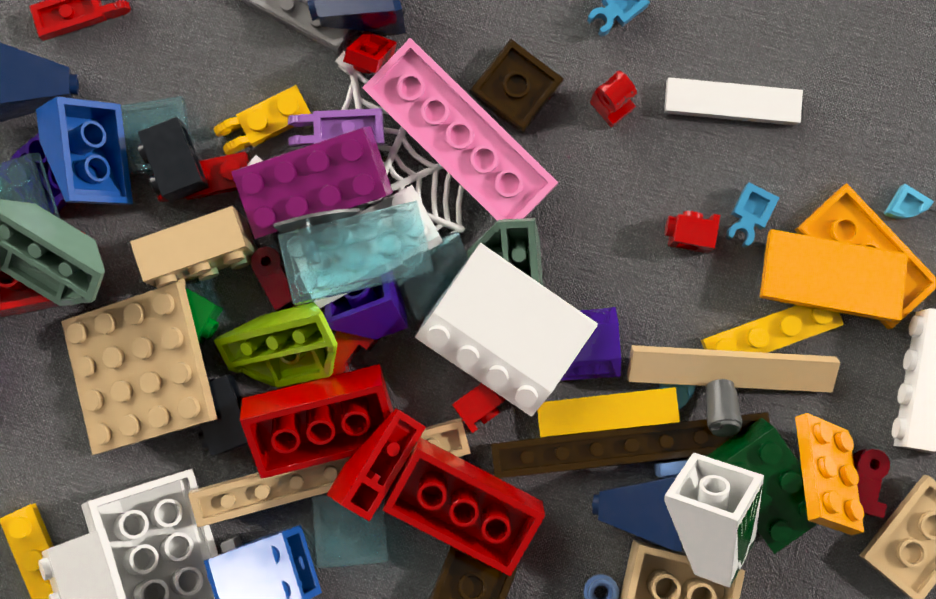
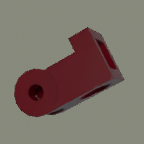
[251,247,311,311]
[853,449,890,518]

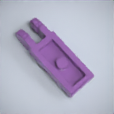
[288,108,384,147]

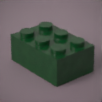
[706,418,817,554]

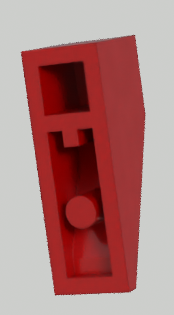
[327,408,426,522]

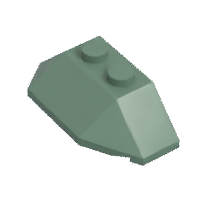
[0,199,105,306]
[467,218,543,285]

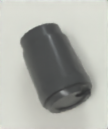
[705,379,742,437]

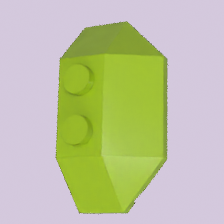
[214,302,338,387]

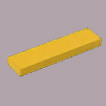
[537,387,680,437]

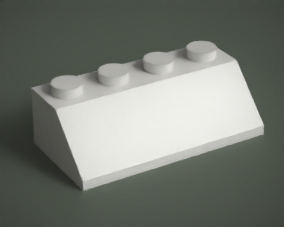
[892,308,936,454]

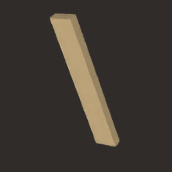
[627,345,840,393]

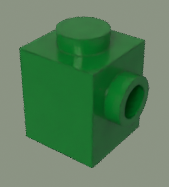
[186,288,223,344]

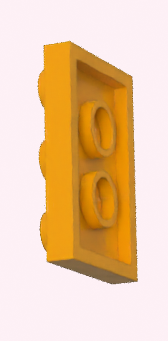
[795,413,864,535]

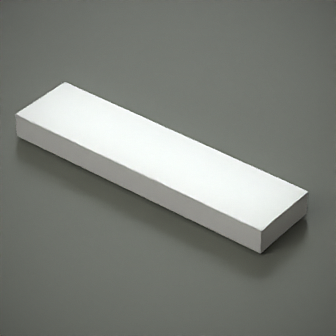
[664,77,803,126]

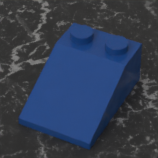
[36,96,133,205]

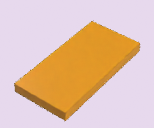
[794,183,936,330]
[759,229,908,323]

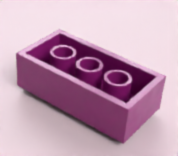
[231,126,393,239]

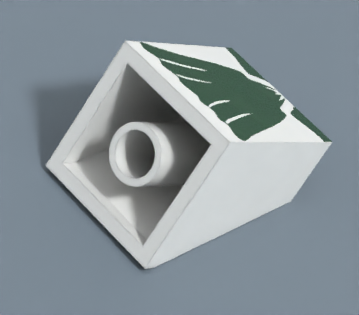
[664,452,764,588]

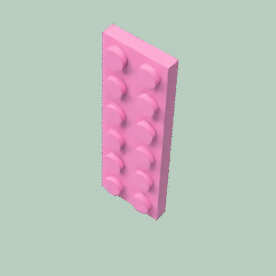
[362,38,558,221]

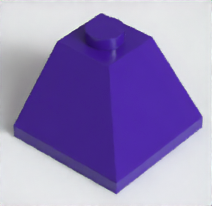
[325,270,408,340]

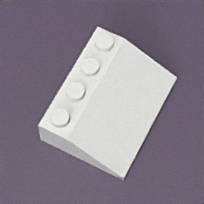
[415,243,598,417]
[81,469,218,599]
[38,528,126,599]

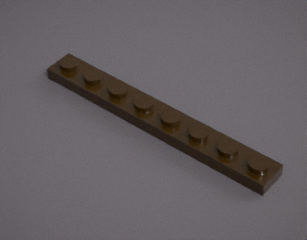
[491,412,770,478]

